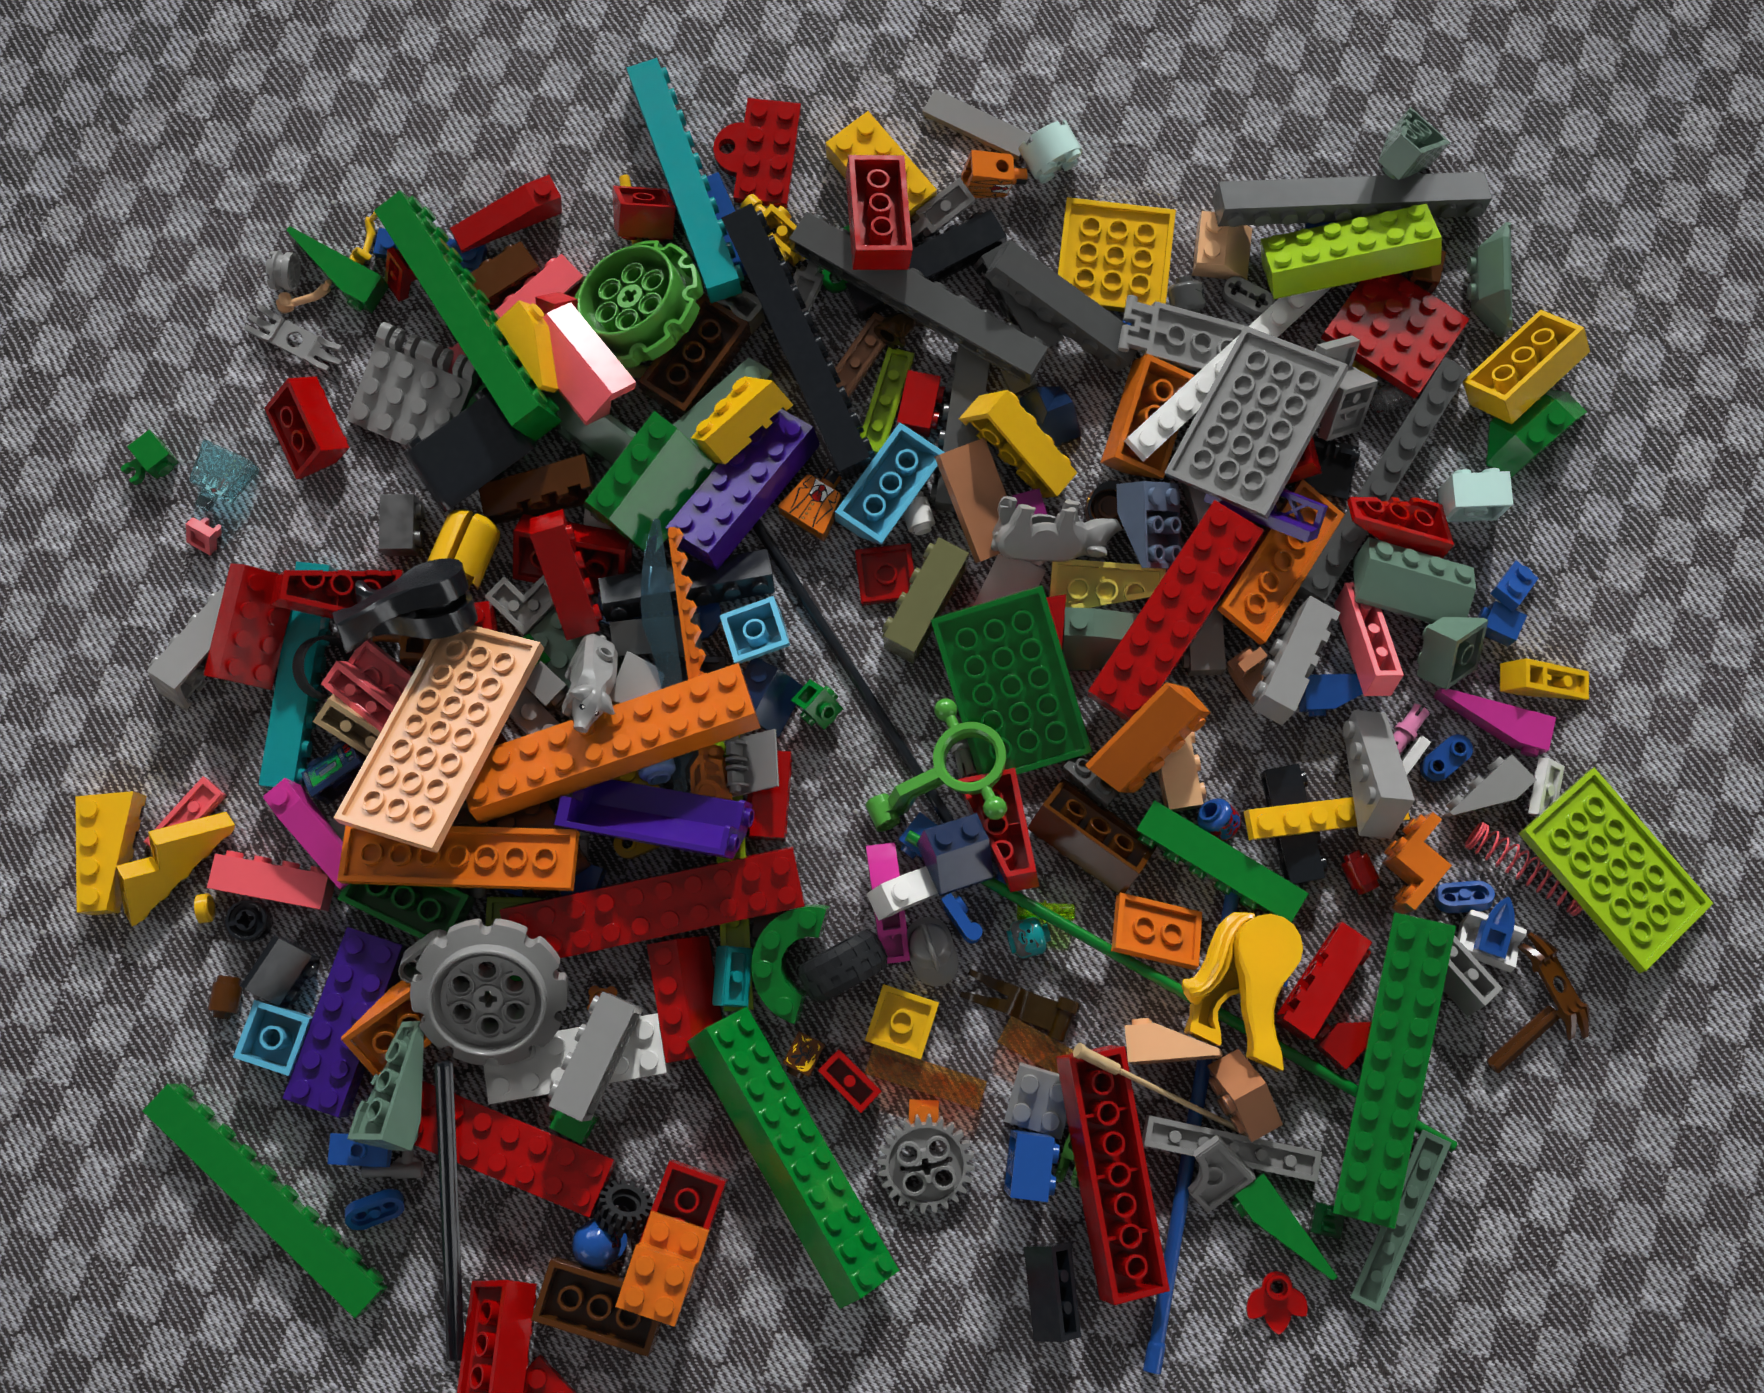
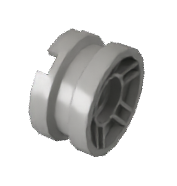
[266,251,301,291]

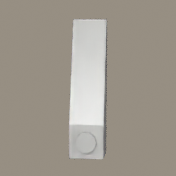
[866,866,939,921]

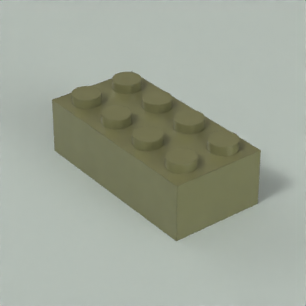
[881,537,969,664]

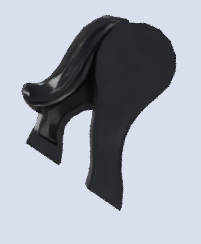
[332,558,478,654]

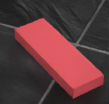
[143,776,227,848]

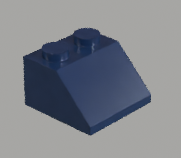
[743,658,803,738]
[916,813,994,896]

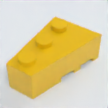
[691,376,793,464]

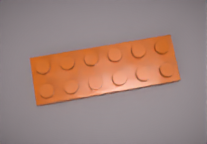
[1217,479,1345,645]

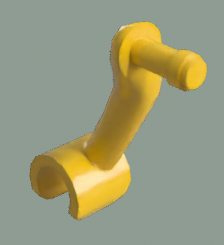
[350,212,378,266]

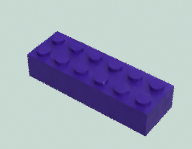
[665,409,820,570]
[282,927,409,1118]

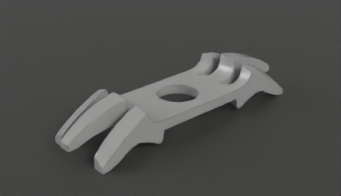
[244,304,342,372]

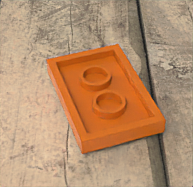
[1111,892,1203,970]

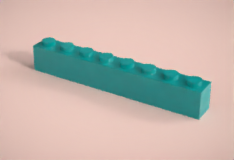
[259,561,336,790]

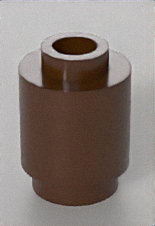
[207,975,243,1020]

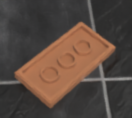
[935,437,1007,563]

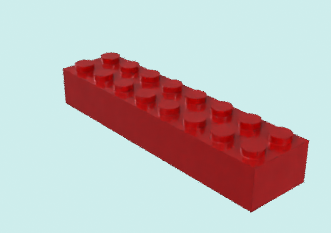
[1087,500,1264,722]
[1056,1045,1170,1305]
[414,1081,617,1219]

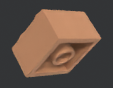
[1207,1048,1283,1142]

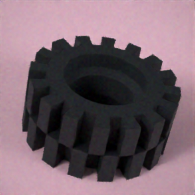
[594,1180,653,1238]

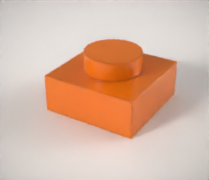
[909,1099,939,1124]

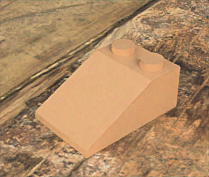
[1124,1018,1223,1065]

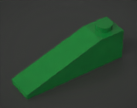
[286,226,389,314]
[1231,1172,1338,1280]

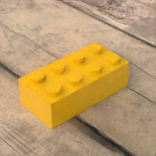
[825,111,937,224]
[1463,310,1590,424]

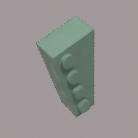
[1378,107,1451,180]
[673,357,774,466]

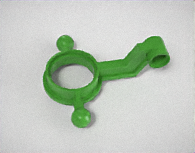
[865,698,1007,832]

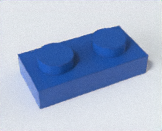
[1490,560,1538,612]

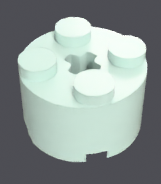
[1019,120,1082,184]

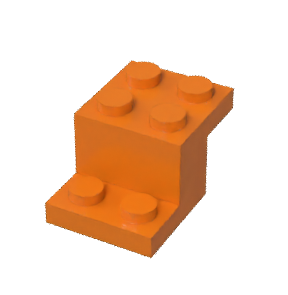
[1382,812,1452,914]
[615,1211,710,1327]

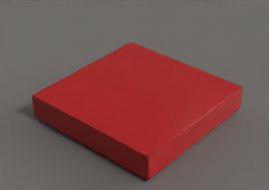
[855,543,914,606]

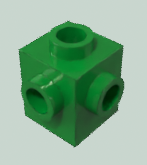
[791,679,843,730]

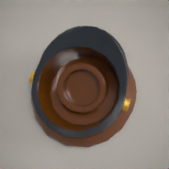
[1084,480,1124,529]

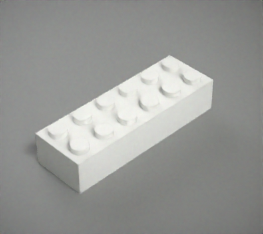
[483,1013,671,1104]

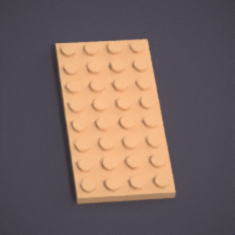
[334,625,544,853]

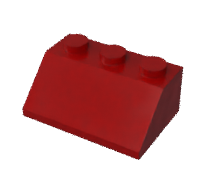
[264,376,349,480]

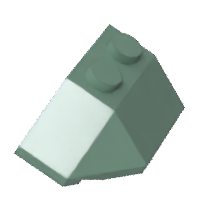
[1467,222,1513,337]

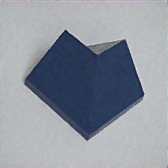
[1019,386,1082,447]

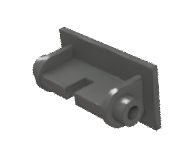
[1062,755,1120,809]

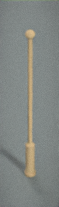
[1073,1043,1246,1136]

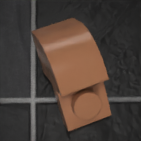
[1227,646,1268,705]

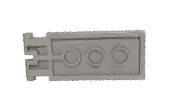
[1118,295,1245,372]

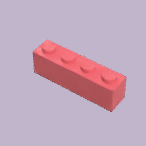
[1334,583,1404,696]
[207,850,335,912]

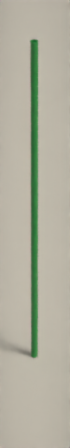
[905,830,1457,1153]

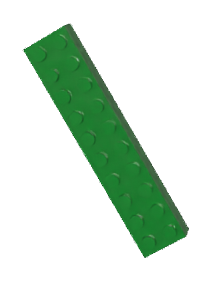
[374,190,562,442]
[1333,912,1456,1229]
[687,1007,900,1309]

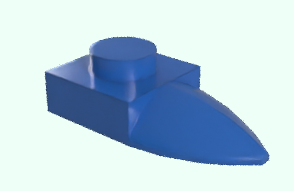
[1473,897,1515,959]

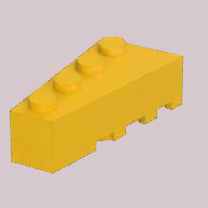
[959,390,1077,498]
[75,791,147,915]

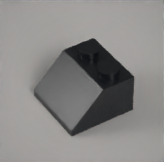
[240,935,321,1007]

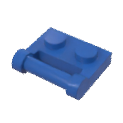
[940,893,983,944]

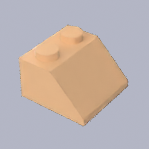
[1192,211,1252,280]

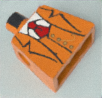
[961,150,1028,198]
[778,469,842,542]

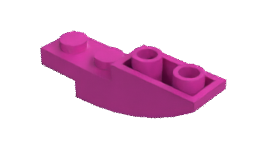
[866,842,910,964]

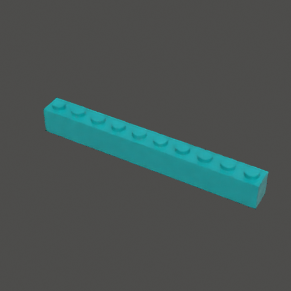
[626,58,744,303]

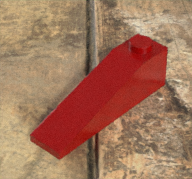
[450,175,562,253]

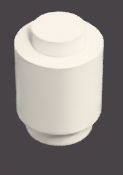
[903,491,935,535]

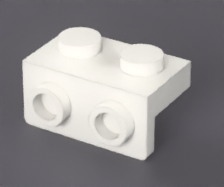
[1457,910,1527,973]

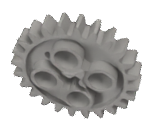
[877,1114,975,1214]

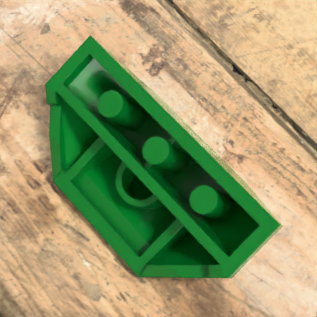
[1486,389,1587,479]

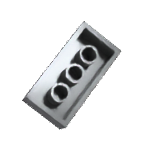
[548,992,643,1122]

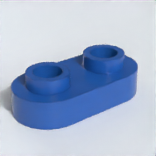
[1420,734,1473,782]
[1434,881,1495,913]
[345,1189,404,1230]

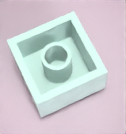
[1437,468,1513,522]

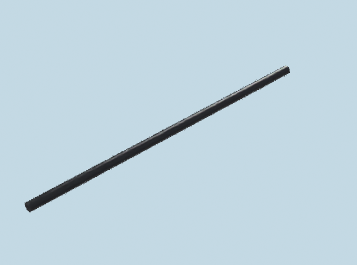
[752,519,955,824]

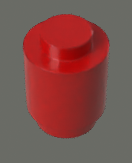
[1340,849,1380,895]

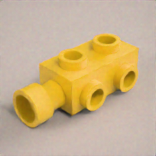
[739,194,806,266]

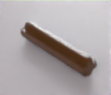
[1486,1005,1560,1074]

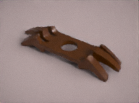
[1517,932,1590,1040]

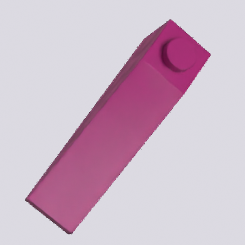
[1434,688,1556,757]
[263,778,349,890]

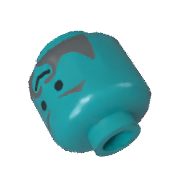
[1006,917,1051,959]

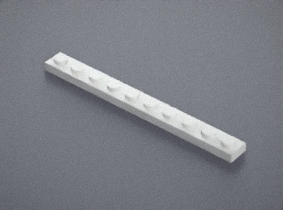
[1124,287,1332,461]

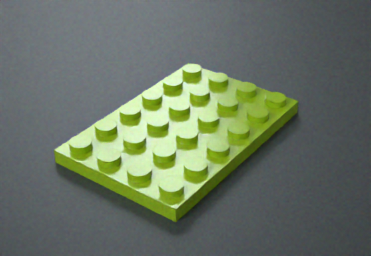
[1519,767,1714,974]

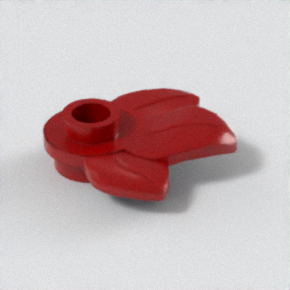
[1246,1271,1308,1335]

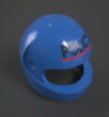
[572,1218,627,1271]

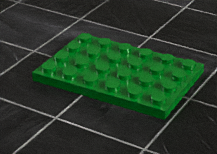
[931,585,1092,775]

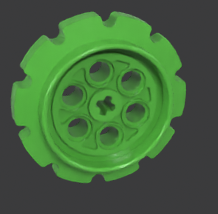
[574,240,703,368]

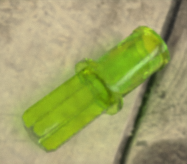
[1017,900,1075,923]

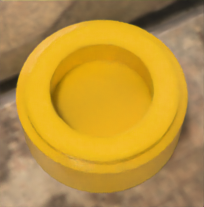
[194,893,215,924]

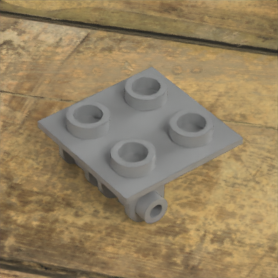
[724,729,779,797]

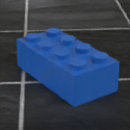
[1004,1130,1060,1202]

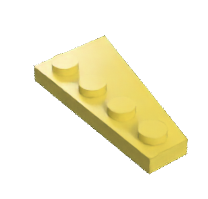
[1049,559,1166,608]

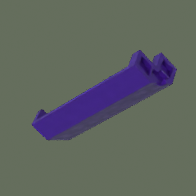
[554,779,754,859]

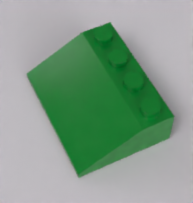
[583,411,716,558]

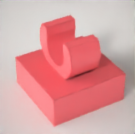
[186,517,222,555]

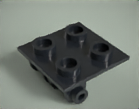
[1292,436,1360,500]

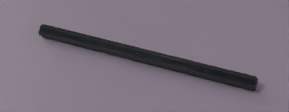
[434,1061,464,1361]

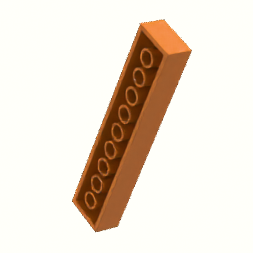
[466,663,761,824]

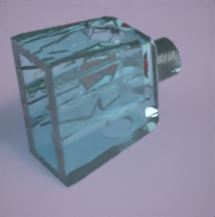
[189,439,260,512]

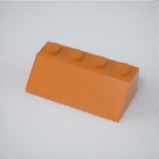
[1100,354,1195,479]
[1085,682,1211,793]

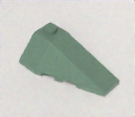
[1062,607,1138,672]
[347,1021,424,1151]

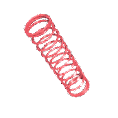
[1465,822,1583,916]

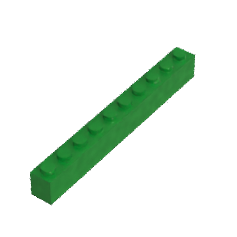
[142,1083,388,1319]

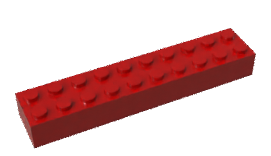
[499,847,805,958]

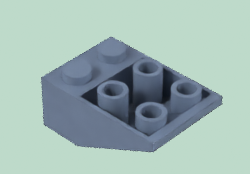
[1116,481,1181,569]

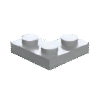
[484,575,555,636]

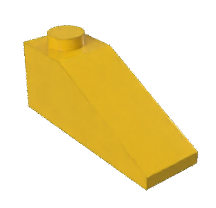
[496,300,558,393]
[1500,658,1589,700]

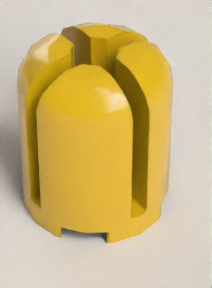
[427,509,500,590]

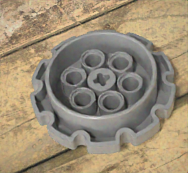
[410,918,569,1065]

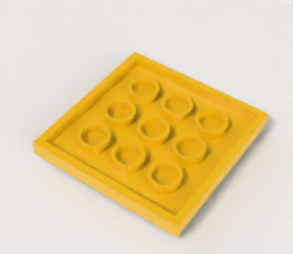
[1058,197,1176,312]

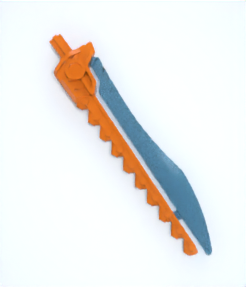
[641,518,733,800]

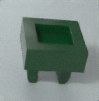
[1308,1201,1345,1239]

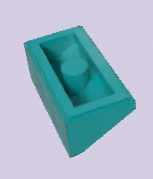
[712,946,752,1008]

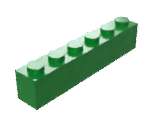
[1135,800,1309,923]

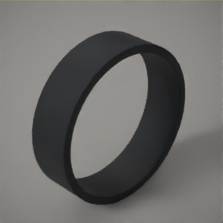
[292,635,354,699]

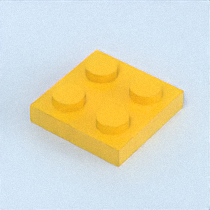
[865,984,939,1060]

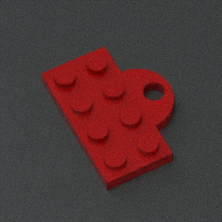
[713,98,801,208]

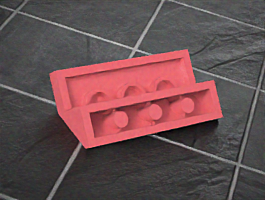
[543,302,636,425]
[321,639,413,733]

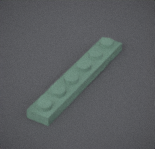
[1350,1129,1451,1312]

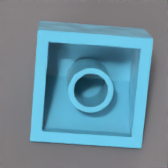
[720,596,790,664]

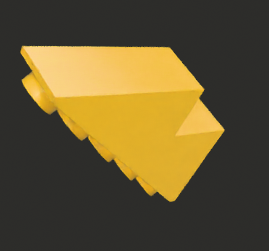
[116,812,235,926]

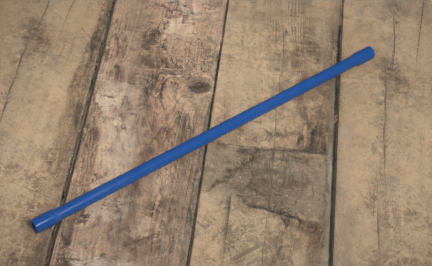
[1143,892,1240,1374]

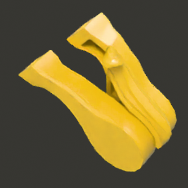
[1182,912,1303,1072]

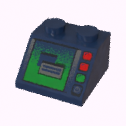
[301,741,367,805]

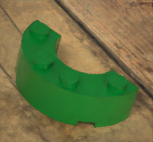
[751,904,831,1024]

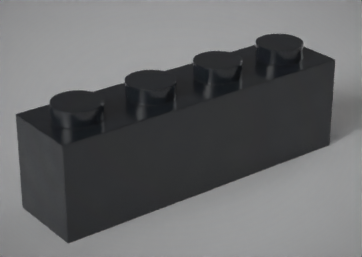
[1260,764,1328,885]

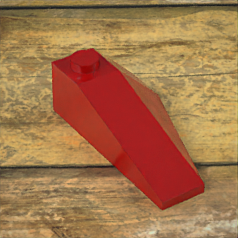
[1347,497,1454,559]

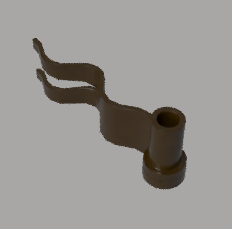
[960,969,1081,1043]

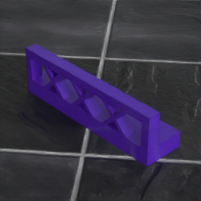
[1204,489,1328,542]

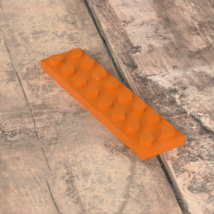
[337,825,580,891]

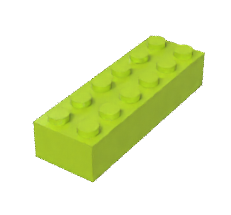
[1260,204,1442,299]

